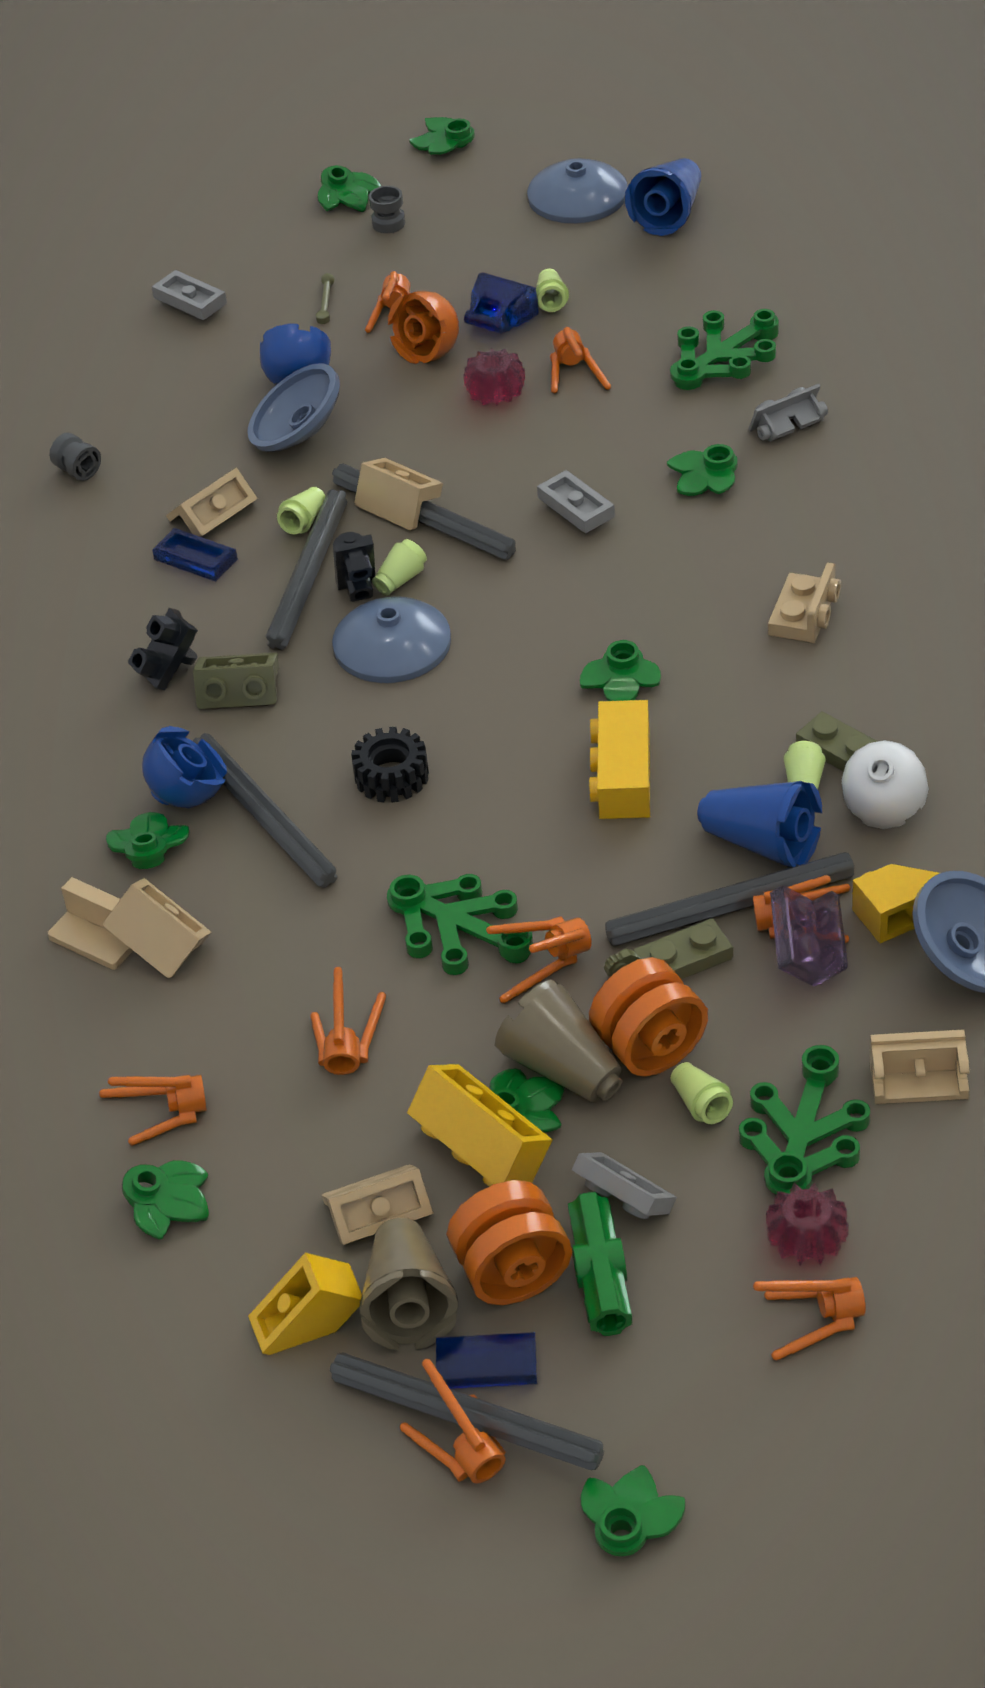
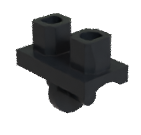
[333,532,375,602]
[128,608,198,691]

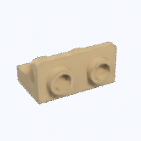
[768,562,841,643]

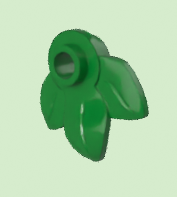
[409,117,475,155]
[317,165,381,212]
[667,444,738,496]
[580,640,661,701]
[106,812,190,869]
[489,1068,564,1133]
[122,1160,209,1240]
[580,1465,686,1556]

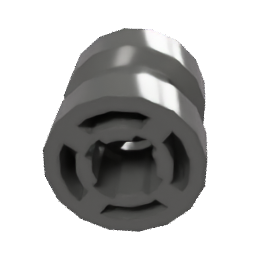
[369,186,405,233]
[49,432,101,481]

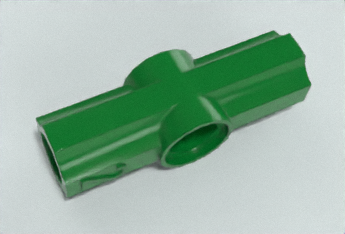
[568,1192,632,1336]

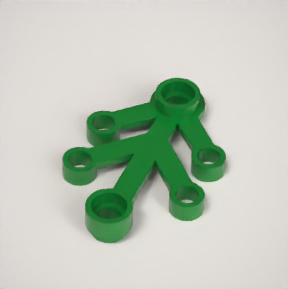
[670,309,779,390]
[387,874,533,975]
[739,1045,870,1198]

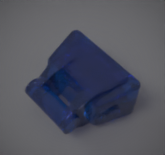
[464,272,539,334]

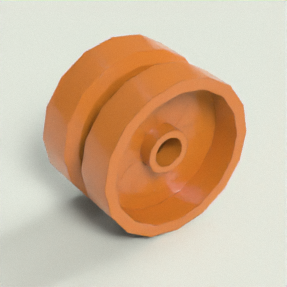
[589,957,708,1077]
[446,1180,573,1305]

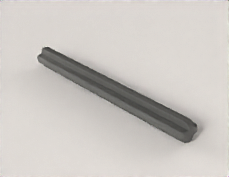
[332,463,516,560]
[266,489,347,650]
[193,733,338,888]
[605,852,854,946]
[330,1353,604,1471]

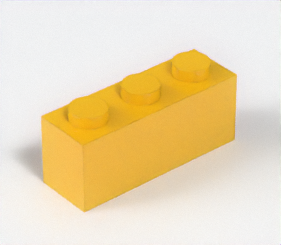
[589,700,650,819]
[407,1064,553,1187]

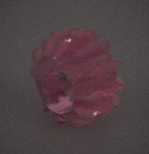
[463,348,525,406]
[766,1182,849,1266]

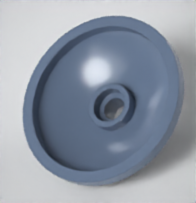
[527,158,628,223]
[248,363,340,451]
[332,597,451,683]
[913,871,985,993]

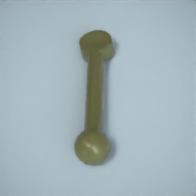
[316,273,335,324]

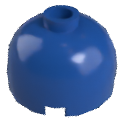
[260,323,331,385]
[142,726,227,808]

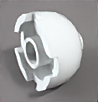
[841,740,929,829]

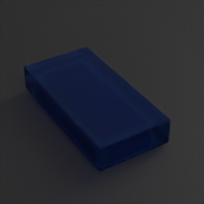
[152,528,238,582]
[436,1332,537,1389]

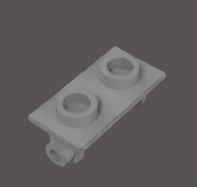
[748,384,828,442]

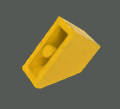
[852,864,940,944]
[248,1252,362,1355]

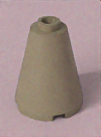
[495,979,622,1102]
[359,1217,458,1350]

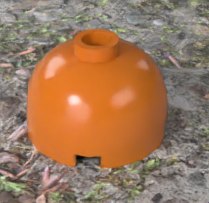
[388,291,459,364]

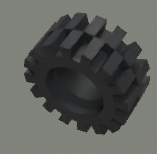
[351,727,429,803]

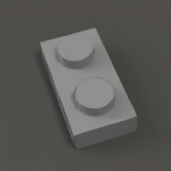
[152,270,227,320]
[537,470,615,534]
[572,1152,677,1219]

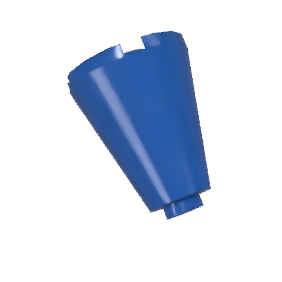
[625,158,701,236]
[697,781,822,867]

